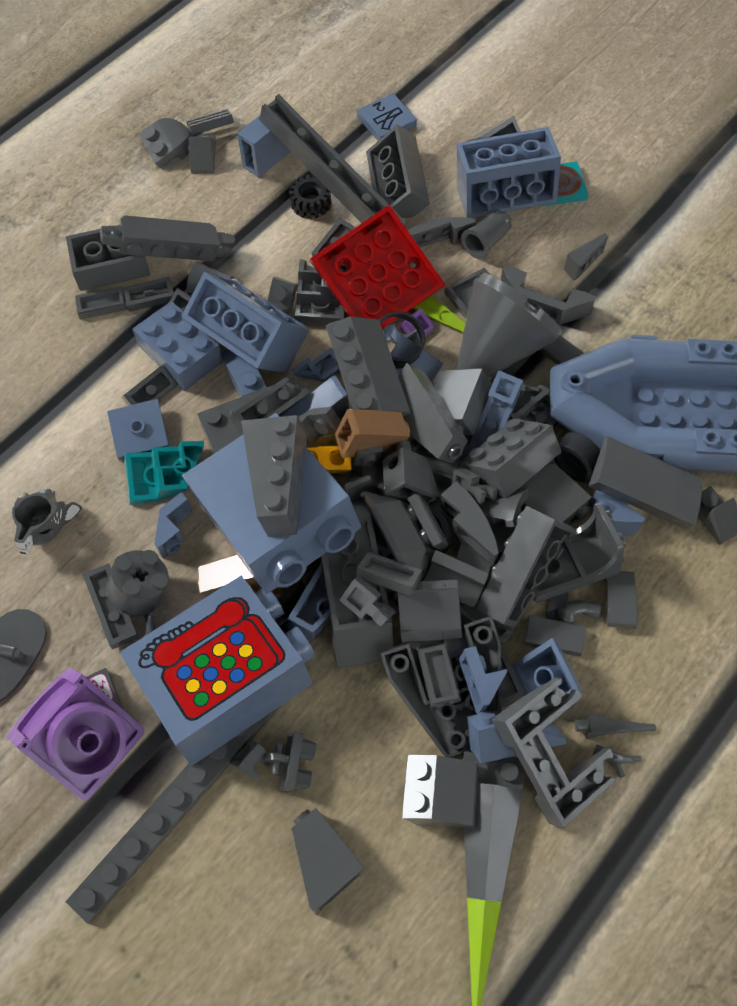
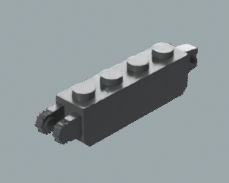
[100,215,235,261]

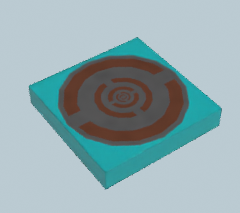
[543,161,589,206]

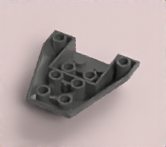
[380,616,501,758]

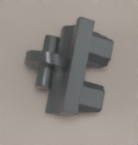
[265,732,317,792]

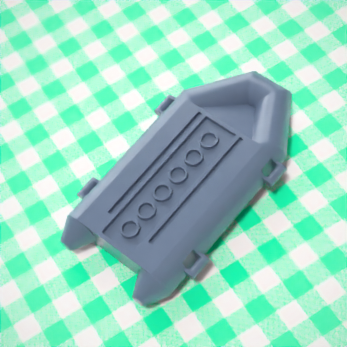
[550,335,737,473]

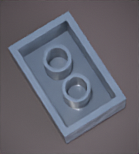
[132,301,223,391]

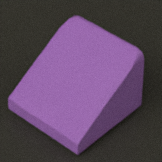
[398,308,435,341]

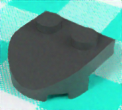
[139,118,192,168]
[509,384,559,428]

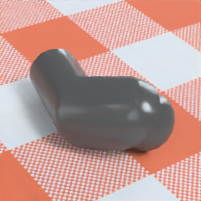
[560,600,601,624]

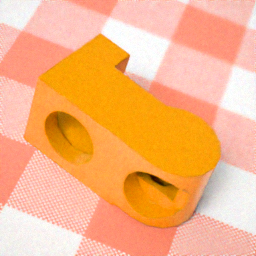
[307,446,351,475]

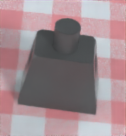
[383,441,440,504]

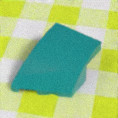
[124,441,204,505]

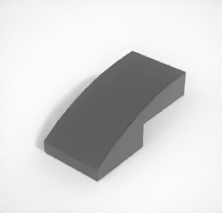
[604,571,637,629]

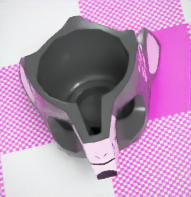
[12,489,82,555]

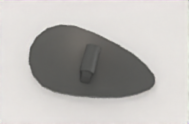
[0,609,47,702]

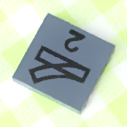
[357,93,417,141]

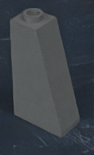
[398,363,468,463]

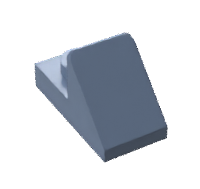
[588,490,646,536]
[459,646,507,715]

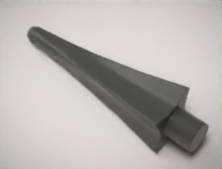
[575,713,656,739]

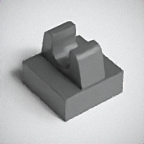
[230,740,270,780]

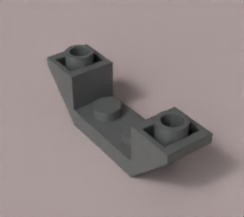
[501,265,596,325]

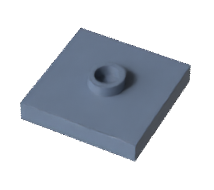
[107,399,170,461]

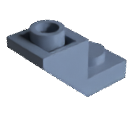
[154,493,192,558]

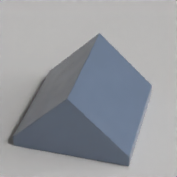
[511,638,583,695]

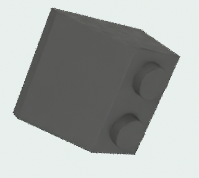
[402,755,479,827]

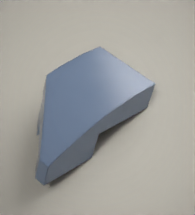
[291,347,341,382]

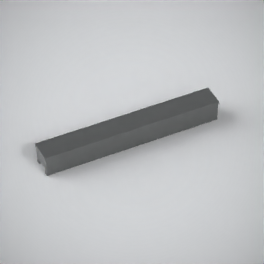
[259,94,407,226]

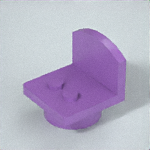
[6,668,145,801]

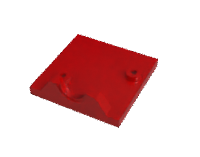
[310,205,446,330]

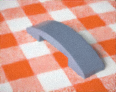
[458,370,523,467]

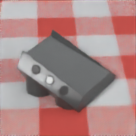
[398,580,462,642]

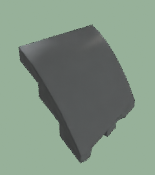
[295,259,344,325]

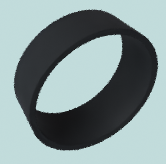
[379,312,425,369]

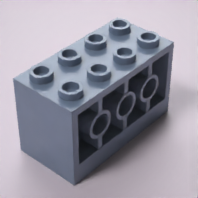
[456,127,561,218]
[181,272,310,373]

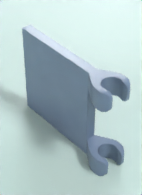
[383,325,443,382]

